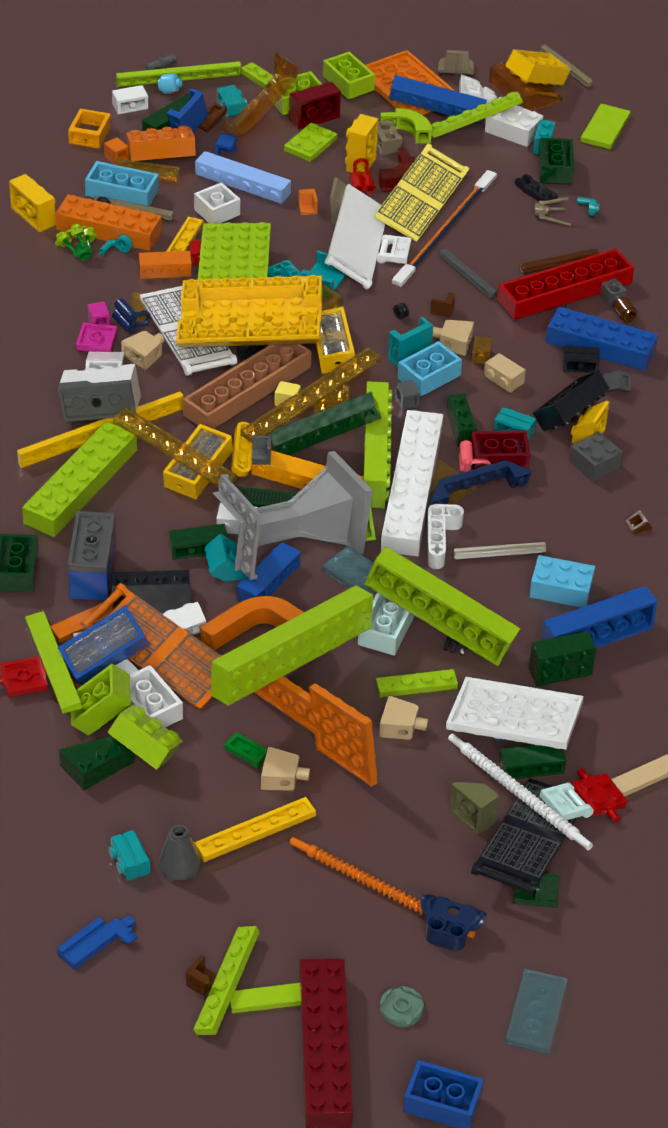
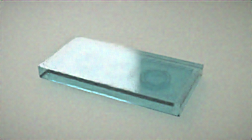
[505,969,568,1054]

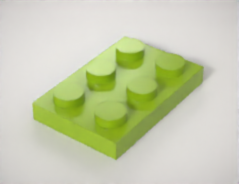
[284,123,338,162]

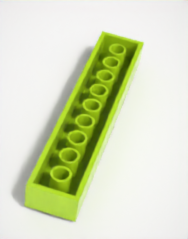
[211,585,373,706]

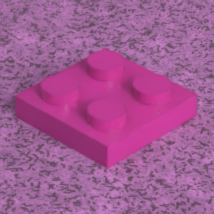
[76,322,117,352]

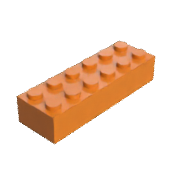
[55,194,162,251]

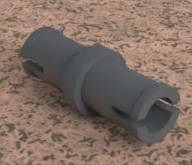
[145,53,177,70]

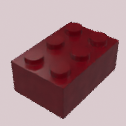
[289,81,341,130]
[471,430,531,470]

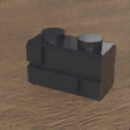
[562,346,600,373]

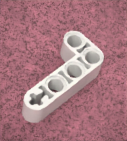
[427,504,464,569]

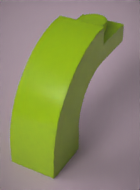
[380,108,432,144]

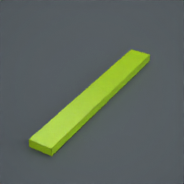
[116,61,241,87]
[25,611,82,714]

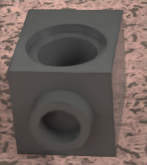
[600,279,627,308]
[395,380,420,410]

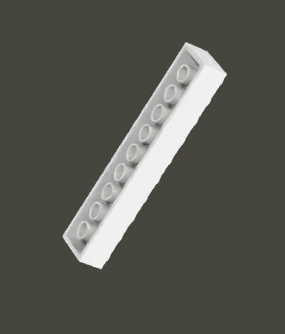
[381,410,443,556]

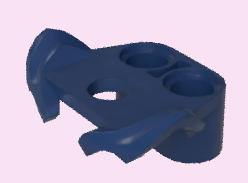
[421,894,487,951]

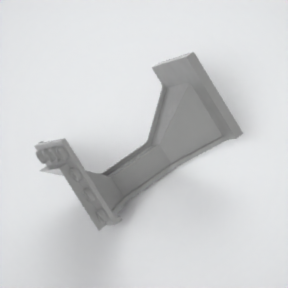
[213,451,373,580]

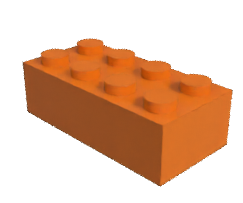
[126,126,196,161]

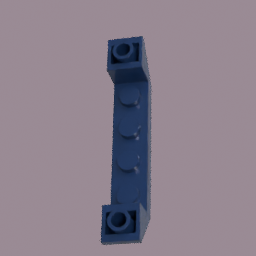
[429,460,531,507]

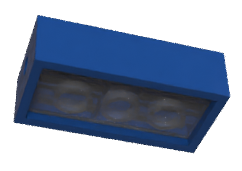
[58,605,150,686]

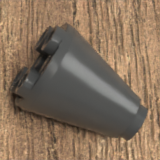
[158,824,201,881]

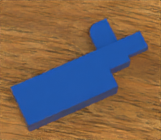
[57,915,138,970]

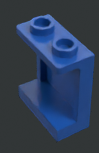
[167,88,208,132]

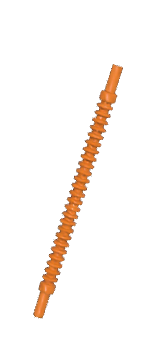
[289,837,476,939]

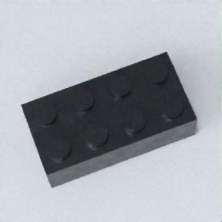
[533,370,610,431]

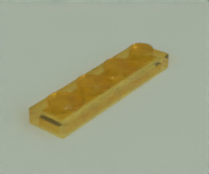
[114,159,180,182]

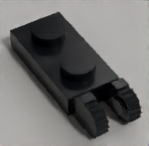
[515,174,558,205]

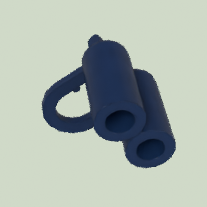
[112,298,151,333]

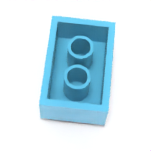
[397,341,462,397]
[529,555,595,608]

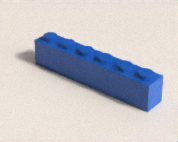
[389,75,487,124]

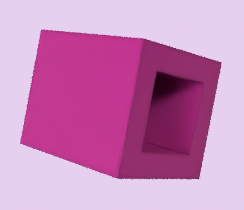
[87,302,110,325]

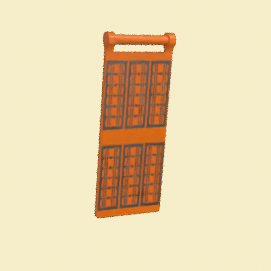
[80,583,221,710]

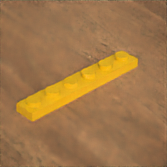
[194,797,316,862]

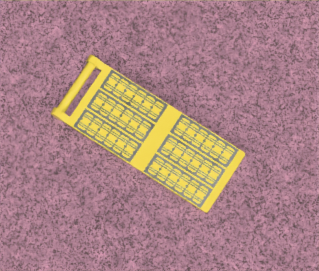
[374,143,470,242]

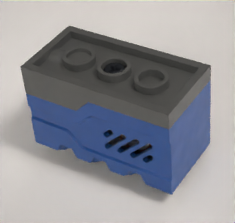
[67,511,116,600]

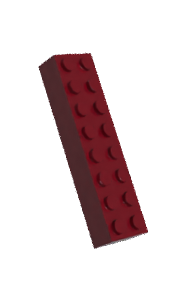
[299,959,353,1128]

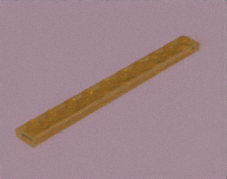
[241,348,381,443]

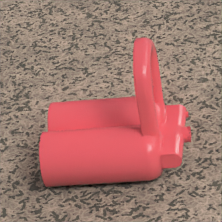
[459,440,491,473]

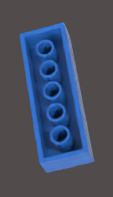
[546,307,658,371]
[541,586,658,648]

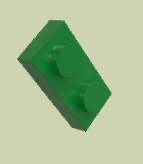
[224,732,267,768]

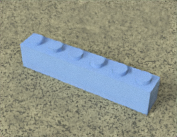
[195,151,291,204]

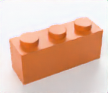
[139,251,191,279]

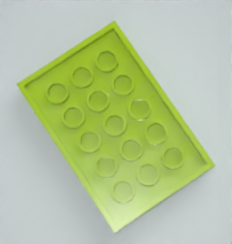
[198,222,271,280]

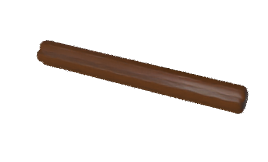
[520,249,599,273]

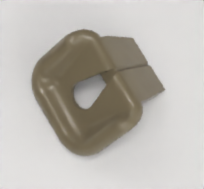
[437,50,475,76]

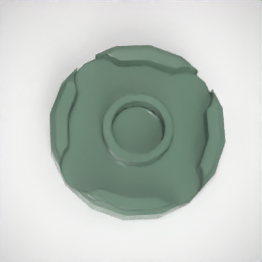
[380,986,424,1027]

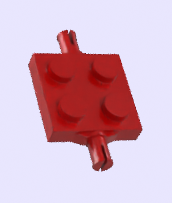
[0,656,48,698]
[571,768,628,823]

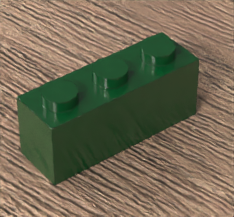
[446,393,477,447]
[168,524,228,560]
[499,745,566,780]

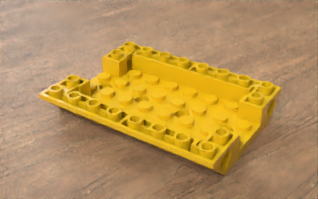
[176,275,323,348]

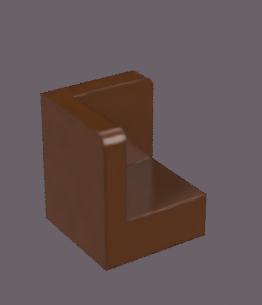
[430,292,455,317]
[186,956,217,996]

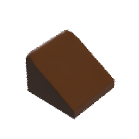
[625,510,652,534]

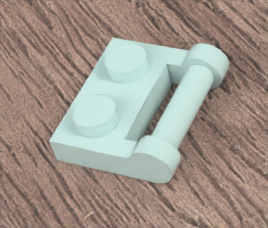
[540,783,594,820]

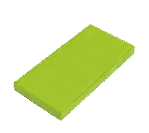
[580,103,631,150]

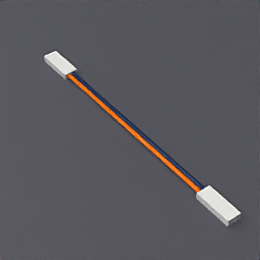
[392,170,497,287]

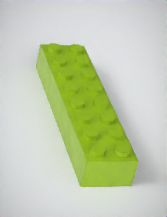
[363,381,392,508]
[22,421,137,537]
[364,546,521,666]

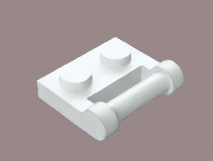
[377,235,411,264]

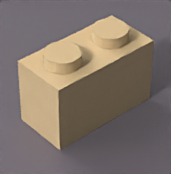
[484,353,526,393]

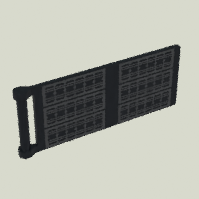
[471,778,577,896]

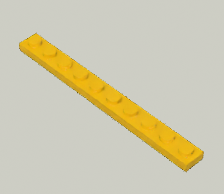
[17,391,184,468]

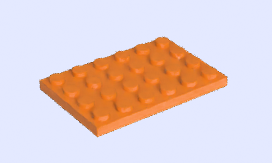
[365,50,455,115]

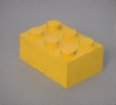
[345,114,379,173]
[9,174,56,232]

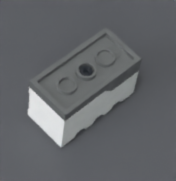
[57,364,141,422]

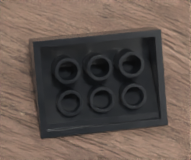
[111,570,191,614]

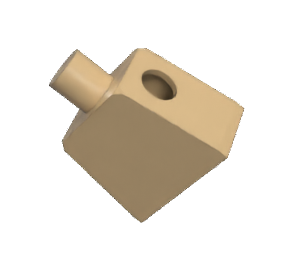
[432,320,474,356]
[121,331,165,370]
[379,696,429,740]
[261,747,310,790]

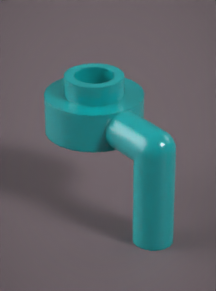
[577,197,600,216]
[99,235,133,255]

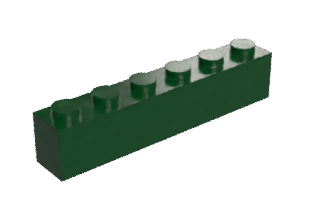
[270,392,381,455]

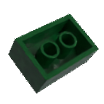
[539,138,574,184]
[0,534,39,592]
[529,631,596,686]

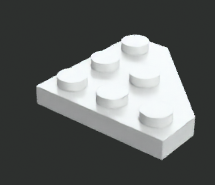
[459,74,502,104]

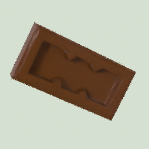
[197,102,227,133]

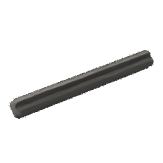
[440,248,497,299]

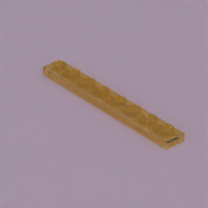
[113,407,237,486]

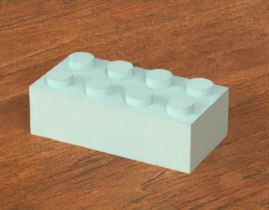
[358,593,415,656]

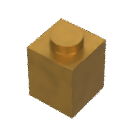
[472,336,492,365]

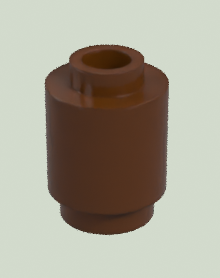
[614,297,637,322]

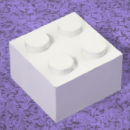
[194,182,240,223]

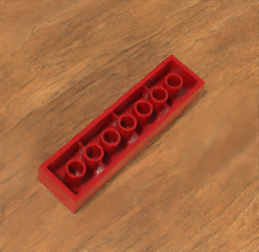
[497,248,634,320]

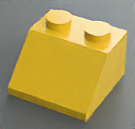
[571,401,609,444]

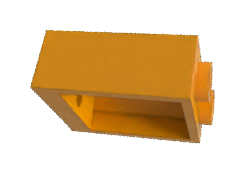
[68,108,111,149]

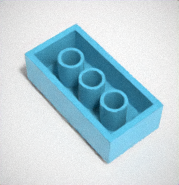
[85,161,159,206]

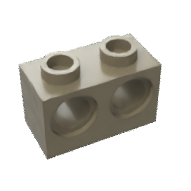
[377,120,403,155]

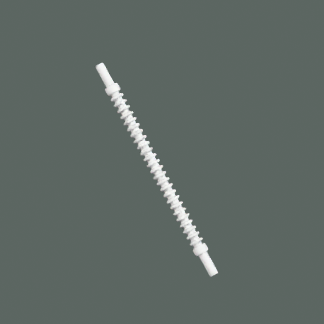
[448,733,593,850]

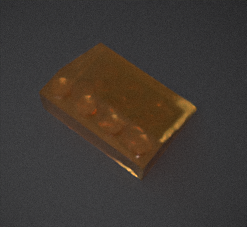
[489,62,563,111]

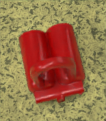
[349,158,376,194]

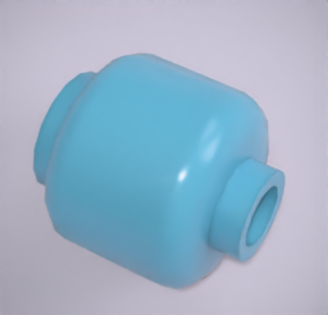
[158,73,182,94]

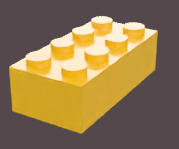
[505,49,571,86]

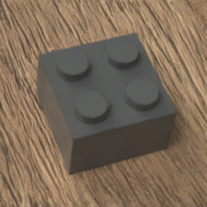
[569,432,623,482]

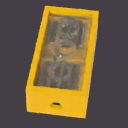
[315,307,357,374]
[163,424,233,500]

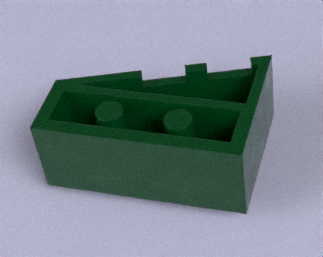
[59,736,134,791]

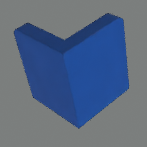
[215,133,237,156]

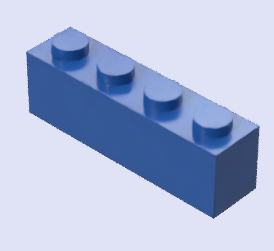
[237,542,301,602]

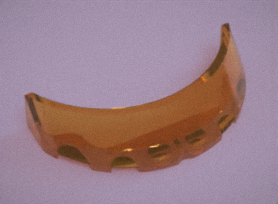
[220,64,297,137]

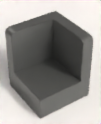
[603,370,631,392]
[252,436,271,465]

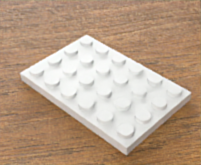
[446,677,583,749]

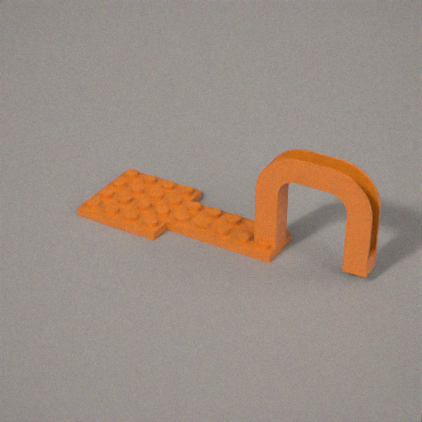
[200,596,377,787]

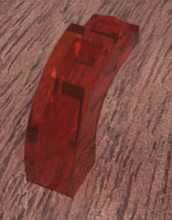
[379,147,415,192]

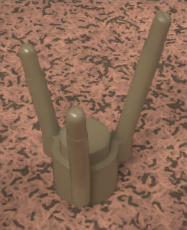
[535,197,571,227]

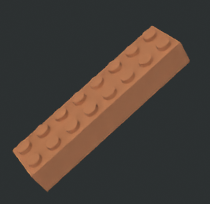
[183,344,311,429]

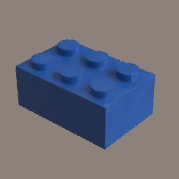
[403,1060,484,1128]

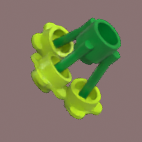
[55,224,97,260]

